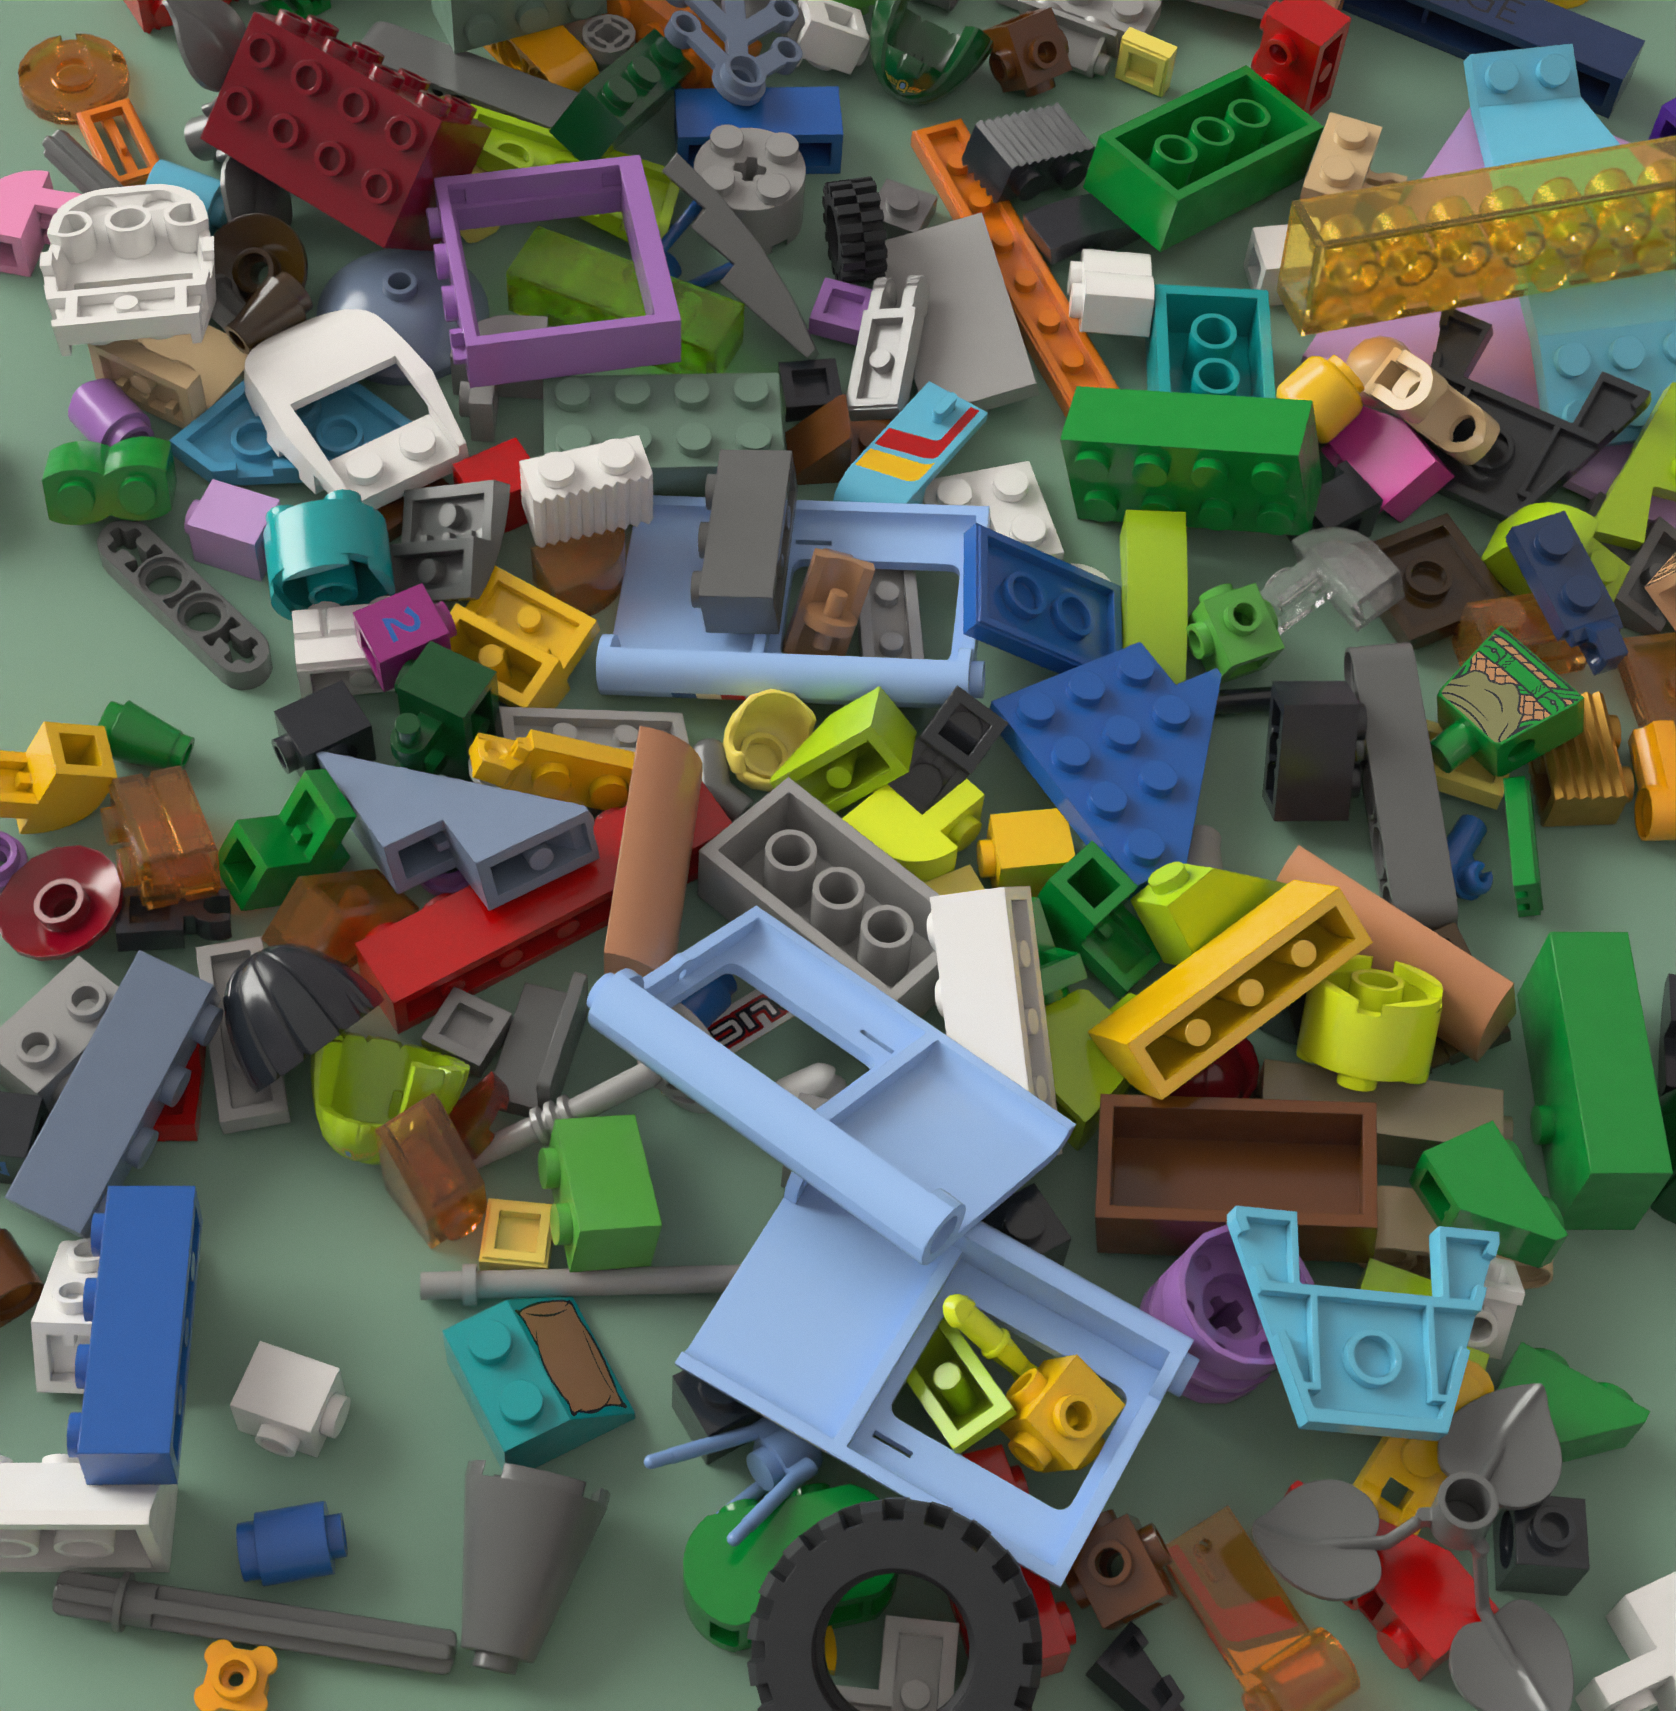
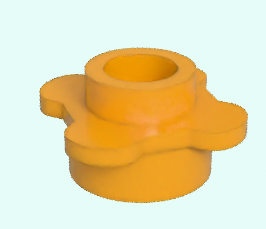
[194,1639,278,1711]

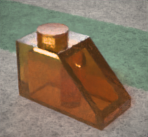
[261,868,420,968]
[375,1092,487,1249]

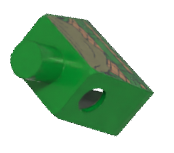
[1430,626,1584,777]

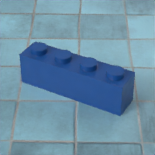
[67,1186,203,1485]

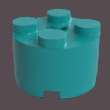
[263,489,395,621]

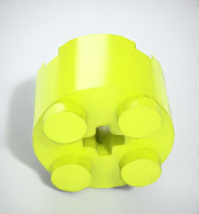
[1296,955,1444,1092]

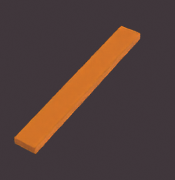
[910,118,1119,419]

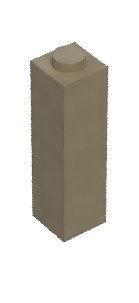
[1253,1059,1514,1169]

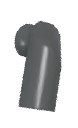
[693,738,754,823]

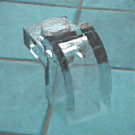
[1260,527,1405,635]

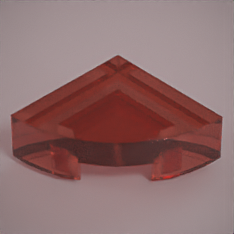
[444,1071,509,1161]

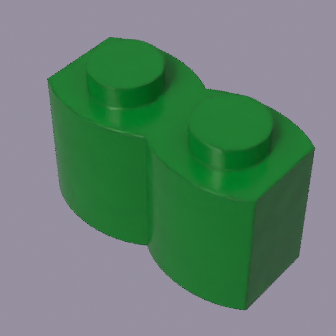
[42,436,177,525]

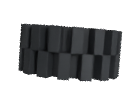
[822,176,888,283]

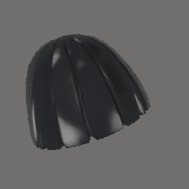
[222,943,384,1094]

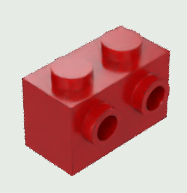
[1251,0,1352,116]

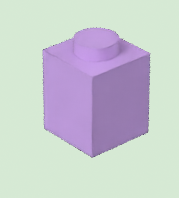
[184,479,281,581]

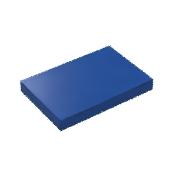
[963,523,1123,674]

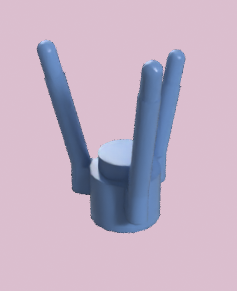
[644,1417,823,1546]

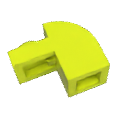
[842,779,985,882]

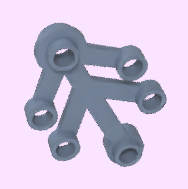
[664,0,803,106]

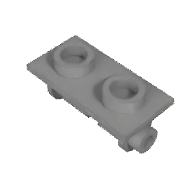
[1017,0,1119,78]

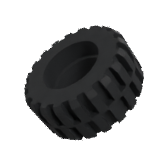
[747,1497,1042,1711]

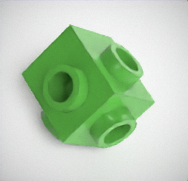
[1186,583,1285,684]

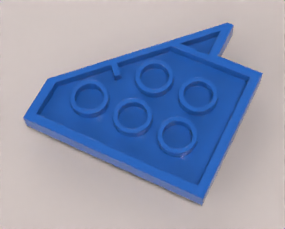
[989,642,1222,901]

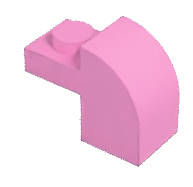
[0,170,82,277]

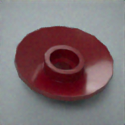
[0,845,124,961]

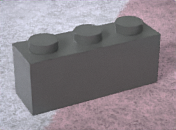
[690,449,798,634]

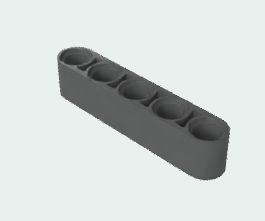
[360,21,578,129]
[1344,642,1458,931]

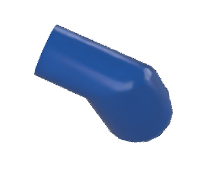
[1447,814,1493,901]

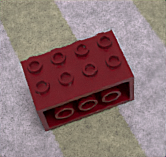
[200,9,492,251]

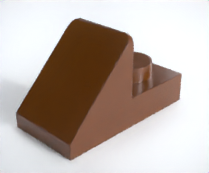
[785,394,893,485]

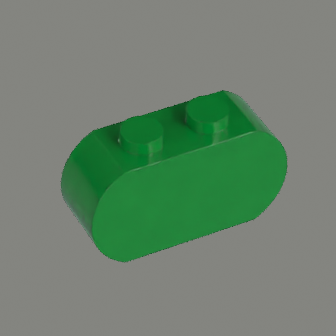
[683,1483,898,1652]

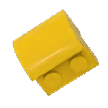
[450,566,600,708]

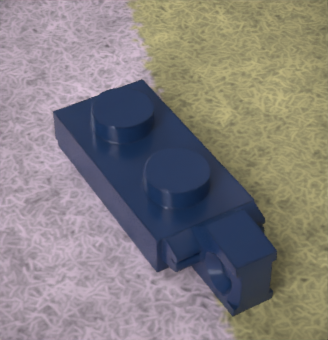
[1505,511,1629,676]

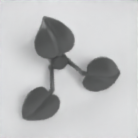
[162,0,293,226]
[1252,1383,1574,1711]

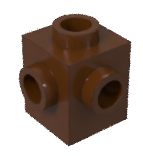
[983,7,1072,97]
[1065,1509,1178,1631]

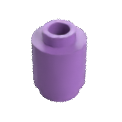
[68,378,155,447]

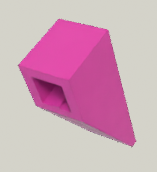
[1321,406,1455,523]

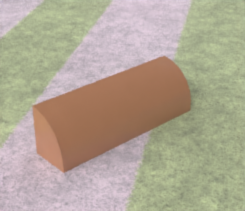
[604,726,703,977]
[1276,845,1517,1063]

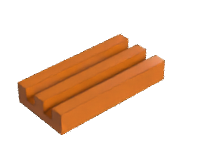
[76,98,160,187]

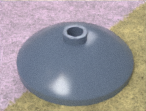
[317,249,489,386]

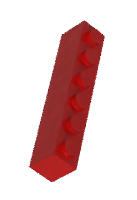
[355,781,732,1034]

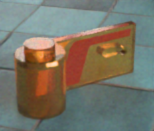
[1165,1505,1360,1711]

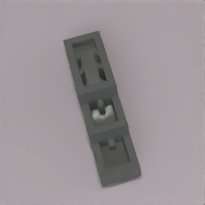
[662,153,819,360]

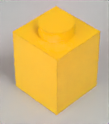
[976,808,1075,897]

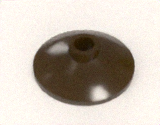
[214,213,308,303]

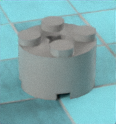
[693,124,806,254]

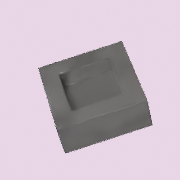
[879,178,938,239]
[421,987,513,1078]

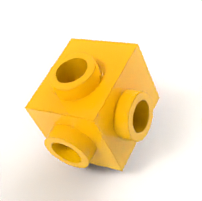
[998,1354,1125,1473]

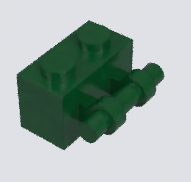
[390,641,499,783]

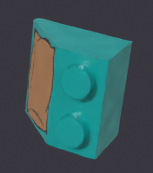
[442,1296,636,1470]

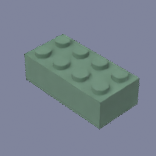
[543,373,784,497]

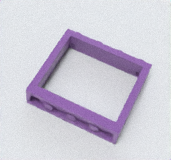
[426,155,681,388]

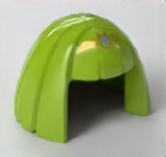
[310,1032,470,1165]

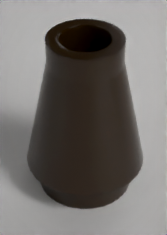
[225,272,313,355]

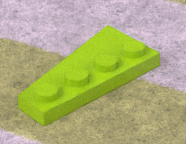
[470,104,680,243]

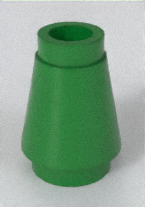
[98,700,195,773]

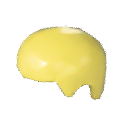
[723,689,817,792]

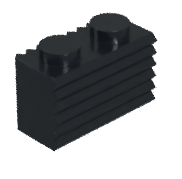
[961,102,1095,203]

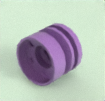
[1139,1224,1315,1404]

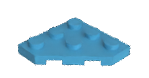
[169,380,412,486]

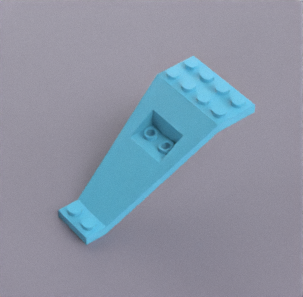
[1463,44,1676,447]

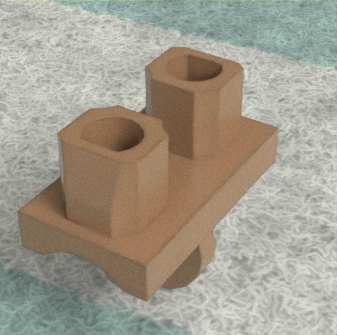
[782,548,875,656]

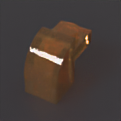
[531,527,626,616]

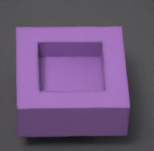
[808,277,873,346]

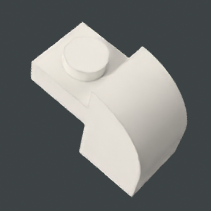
[1575,1572,1676,1711]

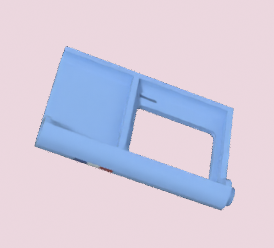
[596,495,990,709]

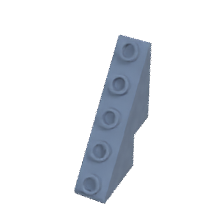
[316,751,600,911]

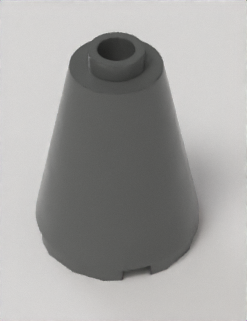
[461,1460,610,1675]

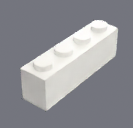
[927,886,1063,1155]

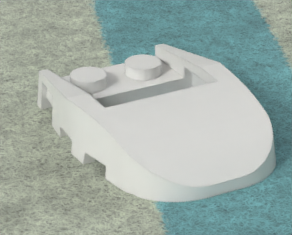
[40,184,217,356]
[244,309,469,509]

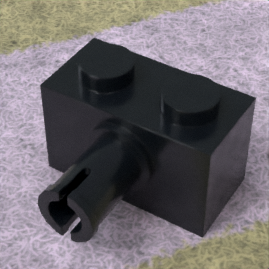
[1262,681,1367,821]

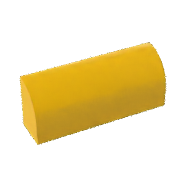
[1088,880,1373,1100]

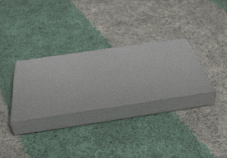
[885,212,1039,411]

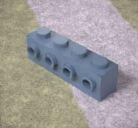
[4,950,224,1239]

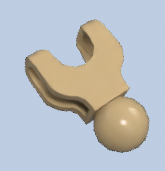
[1346,335,1500,465]

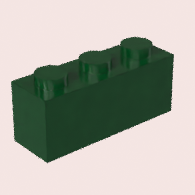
[548,29,695,161]

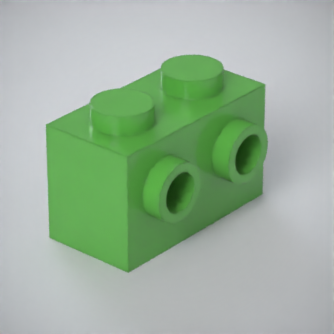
[538,1114,662,1272]

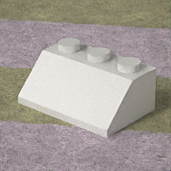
[0,1454,178,1572]

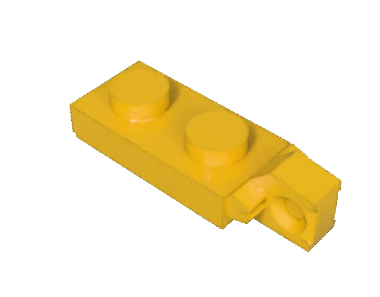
[468,729,635,811]

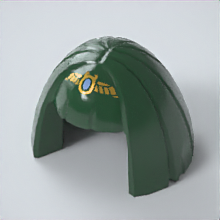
[870,0,994,105]

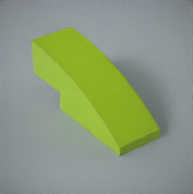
[1120,510,1188,684]

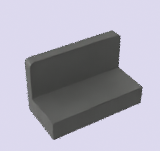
[486,972,589,1118]

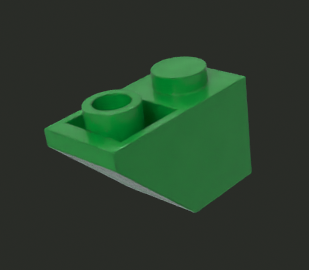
[1409,1120,1568,1268]
[1494,1341,1650,1462]

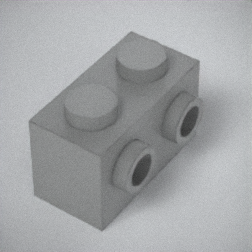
[0,955,119,1114]

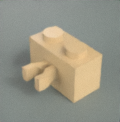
[1293,112,1407,248]

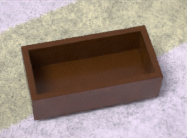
[1095,1094,1378,1263]

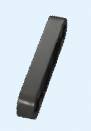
[97,519,273,690]

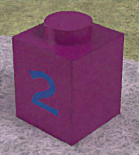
[352,583,457,692]

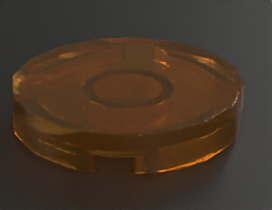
[18,33,131,125]

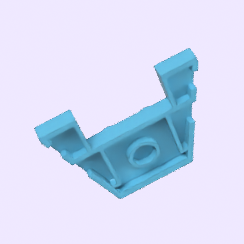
[1227,1206,1500,1441]

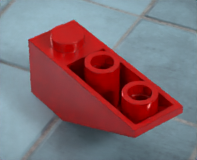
[1285,1480,1499,1681]

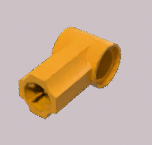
[1628,720,1676,841]

